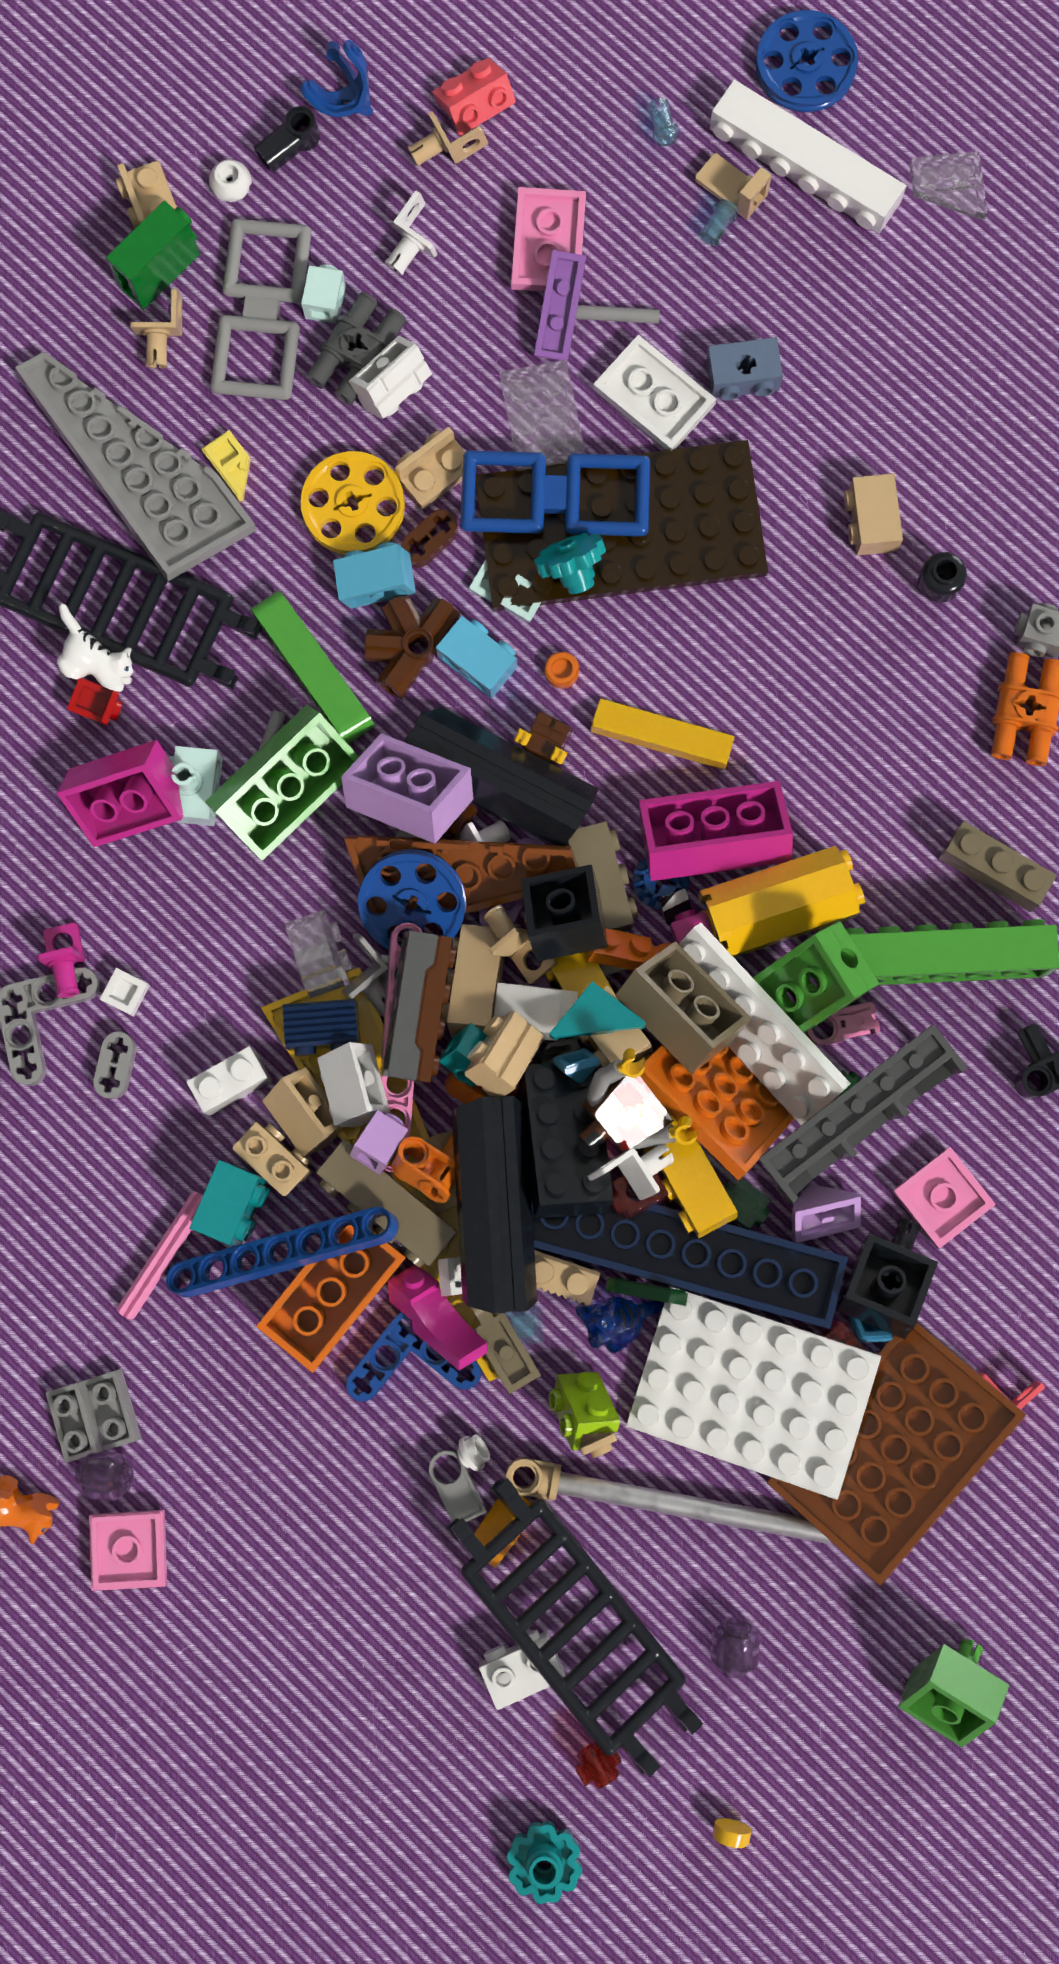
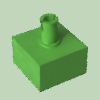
[898,1639,1009,1748]

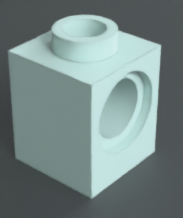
[301,265,346,324]

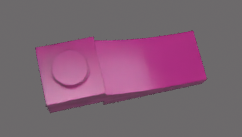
[388,1265,488,1371]

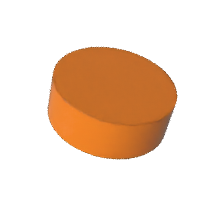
[544,652,579,689]

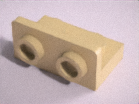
[115,160,176,229]
[395,427,465,511]

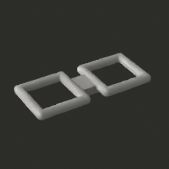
[210,219,311,400]

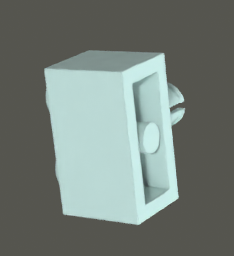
[169,746,223,826]

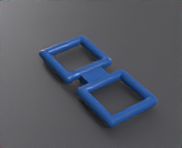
[460,450,650,536]

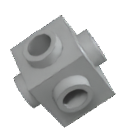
[1014,603,1059,658]

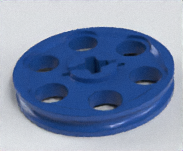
[756,10,858,112]
[358,849,467,950]

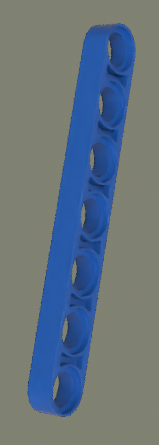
[166,1207,399,1298]

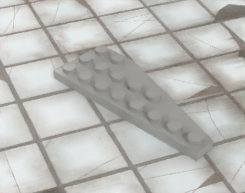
[15,352,255,581]

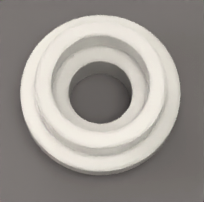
[457,1435,490,1471]

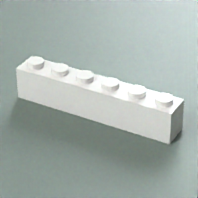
[710,80,907,234]

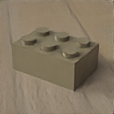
[615,941,752,1074]

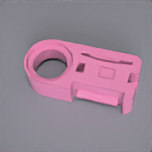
[806,1002,880,1046]

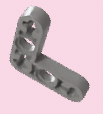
[0,968,101,1086]

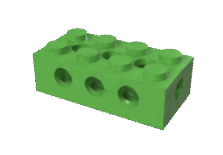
[753,921,880,1033]

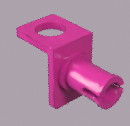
[37,922,85,998]

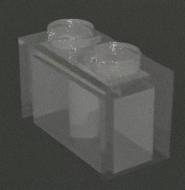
[284,909,353,998]

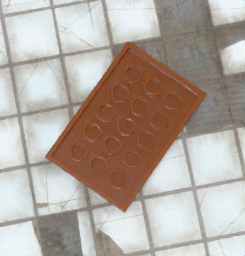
[767,1322,1026,1586]

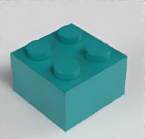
[189,1160,270,1246]

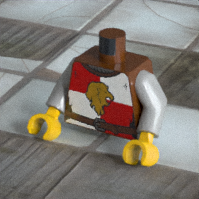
[579,1048,698,1152]

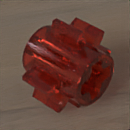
[575,1742,622,1789]

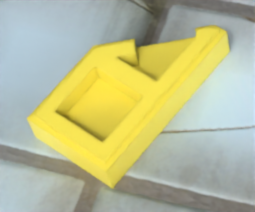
[201,430,251,502]

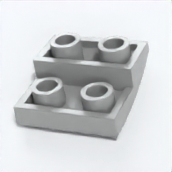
[46,1369,142,1463]

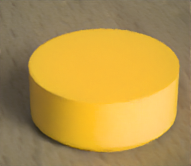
[712,1818,752,1848]

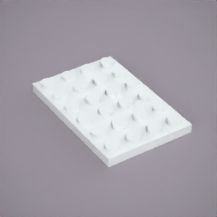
[626,1286,882,1500]

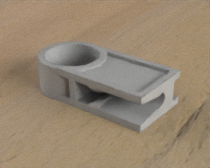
[429,1449,487,1522]

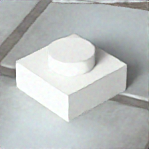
[100,968,150,1017]
[438,1257,462,1296]

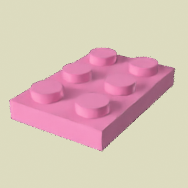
[511,187,586,292]

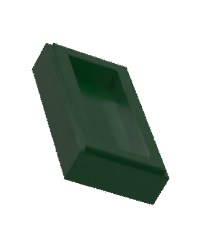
[605,1277,688,1306]

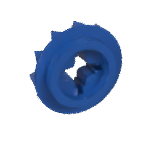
[633,857,689,909]

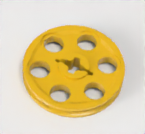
[301,451,405,555]

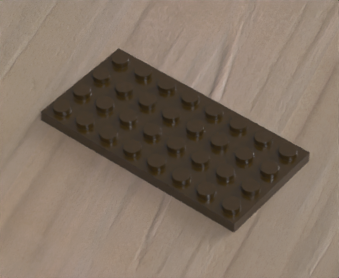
[476,440,768,612]

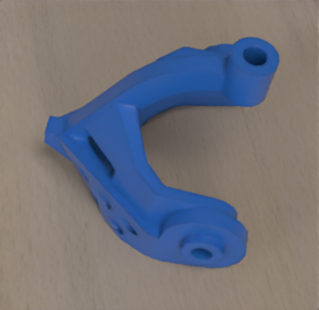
[300,40,373,117]

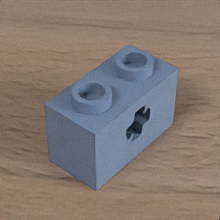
[706,337,783,401]

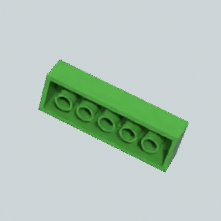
[846,919,1059,986]

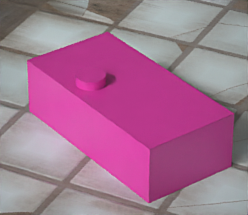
[639,781,793,881]

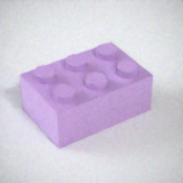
[341,733,474,844]

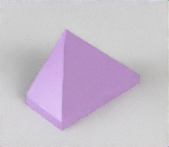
[792,1184,861,1243]

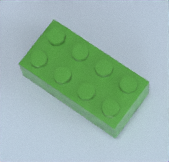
[205,705,359,861]

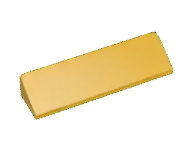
[591,698,735,770]

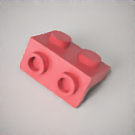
[432,57,516,135]

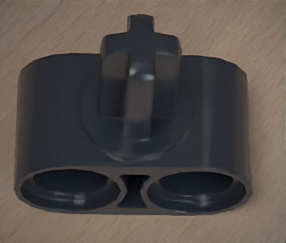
[1014,1024,1059,1100]

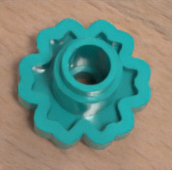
[534,533,606,594]
[507,1821,582,1904]

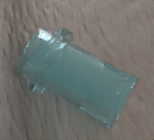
[647,98,679,146]
[699,199,738,247]

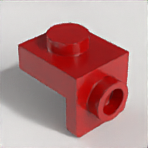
[66,678,123,725]

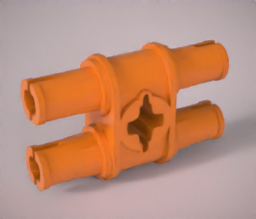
[991,652,1059,766]

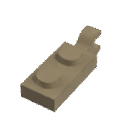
[471,1307,541,1395]

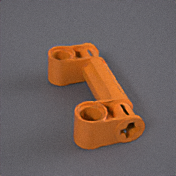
[391,1071,518,1203]

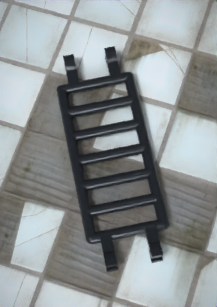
[0,510,262,690]
[445,1478,703,1777]

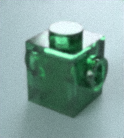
[724,1178,771,1229]

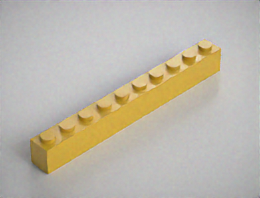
[524,920,738,1239]

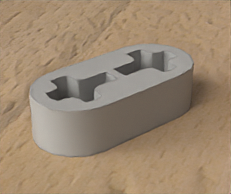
[93,1032,137,1099]

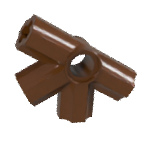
[365,595,460,700]

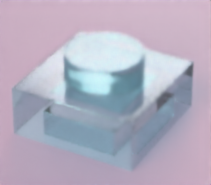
[505,1306,543,1345]

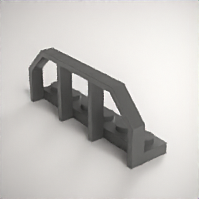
[758,1024,968,1203]

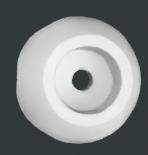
[209,159,252,202]

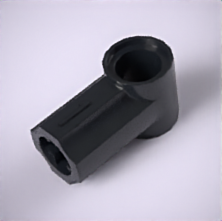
[254,106,320,173]

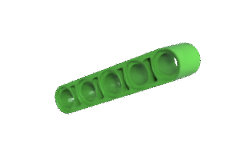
[250,590,375,745]

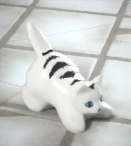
[57,603,133,691]

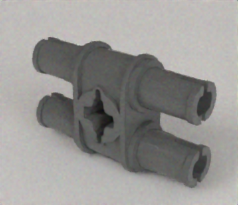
[306,292,406,406]

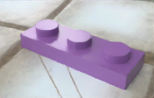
[534,249,586,363]

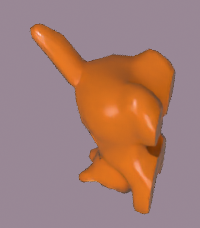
[0,1475,60,1545]

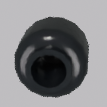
[918,552,967,603]

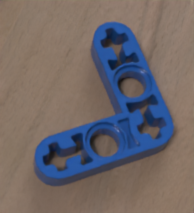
[346,1312,482,1402]

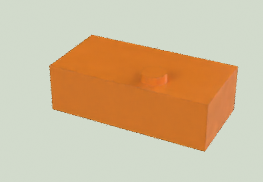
[256,1211,406,1373]

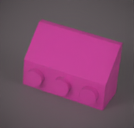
[56,740,183,847]

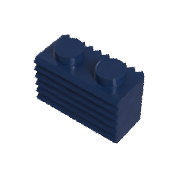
[282,999,360,1056]

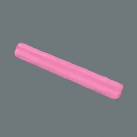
[116,1191,203,1320]

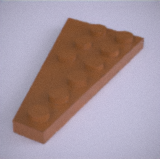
[344,834,578,934]

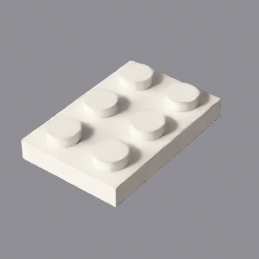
[593,335,717,451]

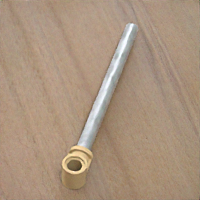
[506,1457,830,1544]

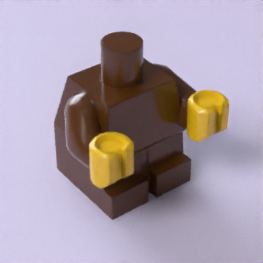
[514,711,574,764]

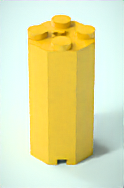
[698,846,865,958]

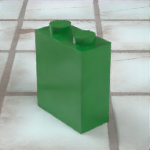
[106,200,200,310]

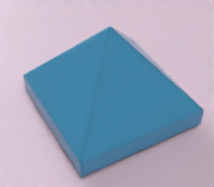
[553,1048,600,1084]
[848,1315,893,1343]

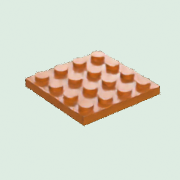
[640,1045,795,1181]

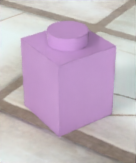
[349,1110,409,1175]

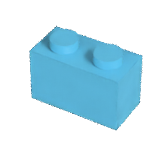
[333,542,416,609]
[436,616,517,699]

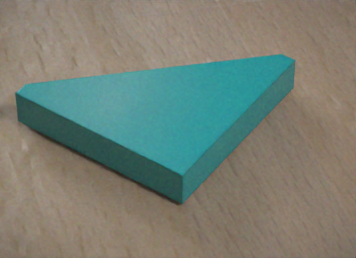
[549,981,646,1040]

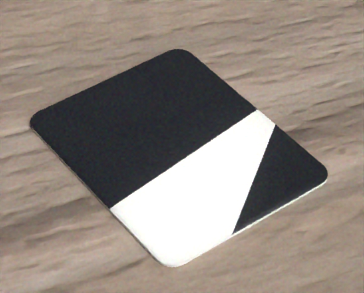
[659,889,692,926]

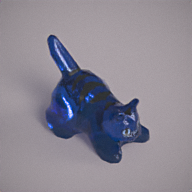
[575,1296,665,1353]

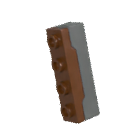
[381,930,456,1083]

